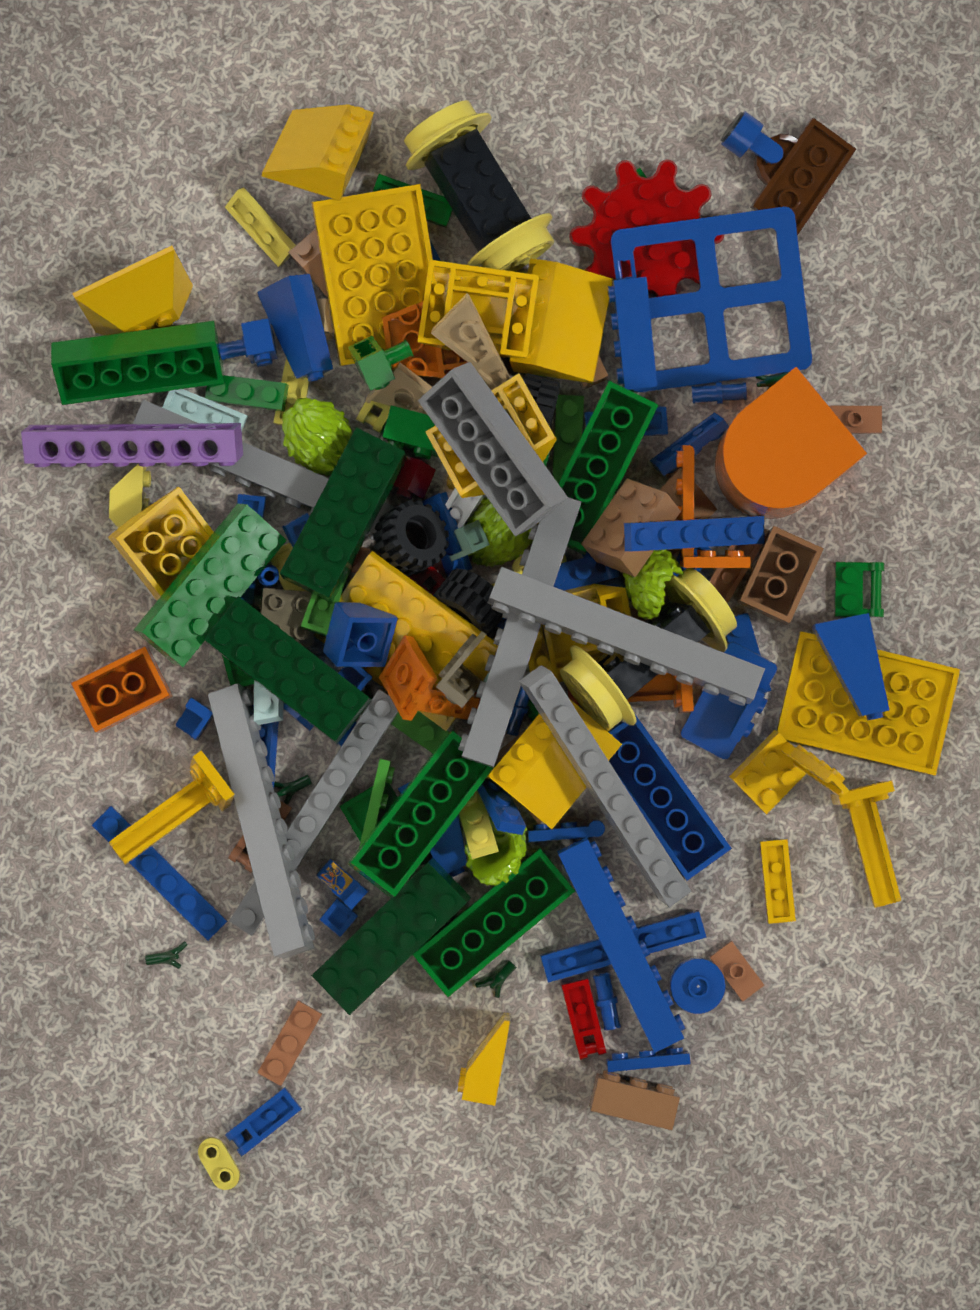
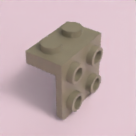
[252,588,314,647]
[436,631,487,708]

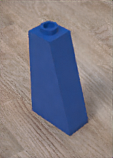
[257,274,333,382]
[812,613,889,721]
[398,782,467,878]

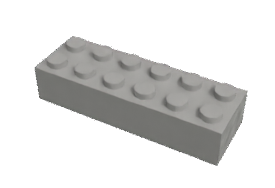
[418,362,568,537]

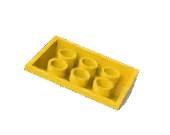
[261,104,374,201]
[510,258,613,383]
[108,487,214,600]
[488,700,622,829]
[457,1012,510,1106]

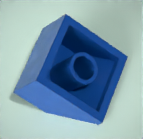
[323,602,398,667]

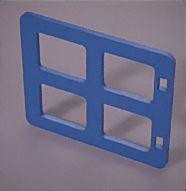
[611,207,812,392]

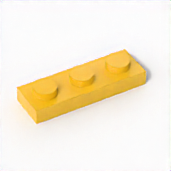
[759,839,796,924]

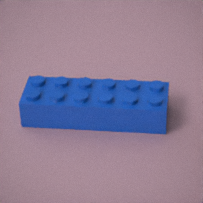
[609,715,732,881]

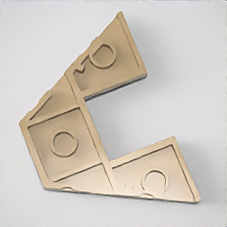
[365,293,510,415]

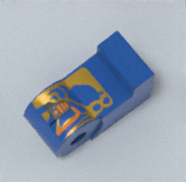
[316,858,369,910]

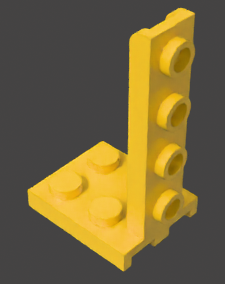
[729,730,850,815]
[109,750,235,865]
[830,780,901,908]

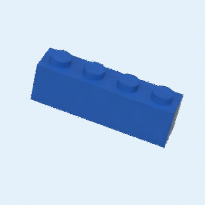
[608,277,657,390]

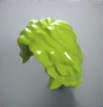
[282,398,353,476]
[466,497,533,567]
[623,550,684,619]
[465,815,527,886]

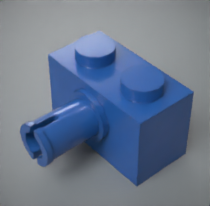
[218,318,278,367]

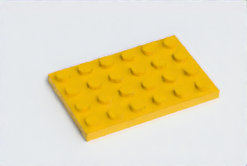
[311,184,433,366]
[314,551,499,731]
[776,631,960,776]

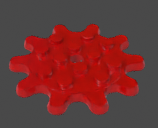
[569,159,725,297]

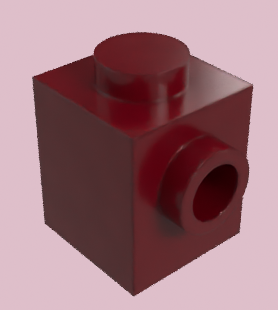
[393,456,436,500]

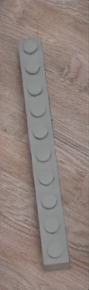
[133,400,395,541]
[458,498,581,767]
[488,567,765,706]
[519,665,692,908]
[208,684,315,959]
[229,689,398,936]

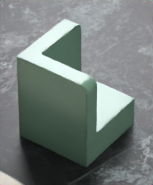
[449,520,490,562]

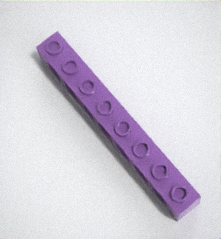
[21,423,243,467]

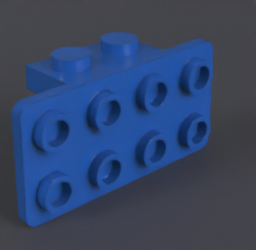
[681,642,777,759]

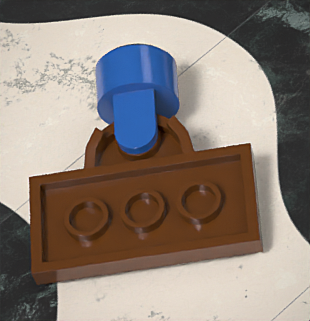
[720,111,856,236]

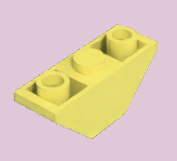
[109,464,151,528]

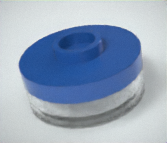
[668,956,726,1014]

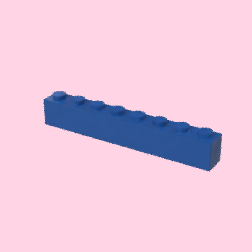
[557,837,686,1053]

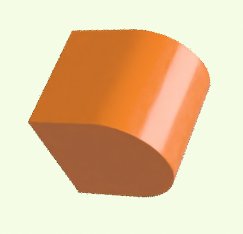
[715,367,867,519]

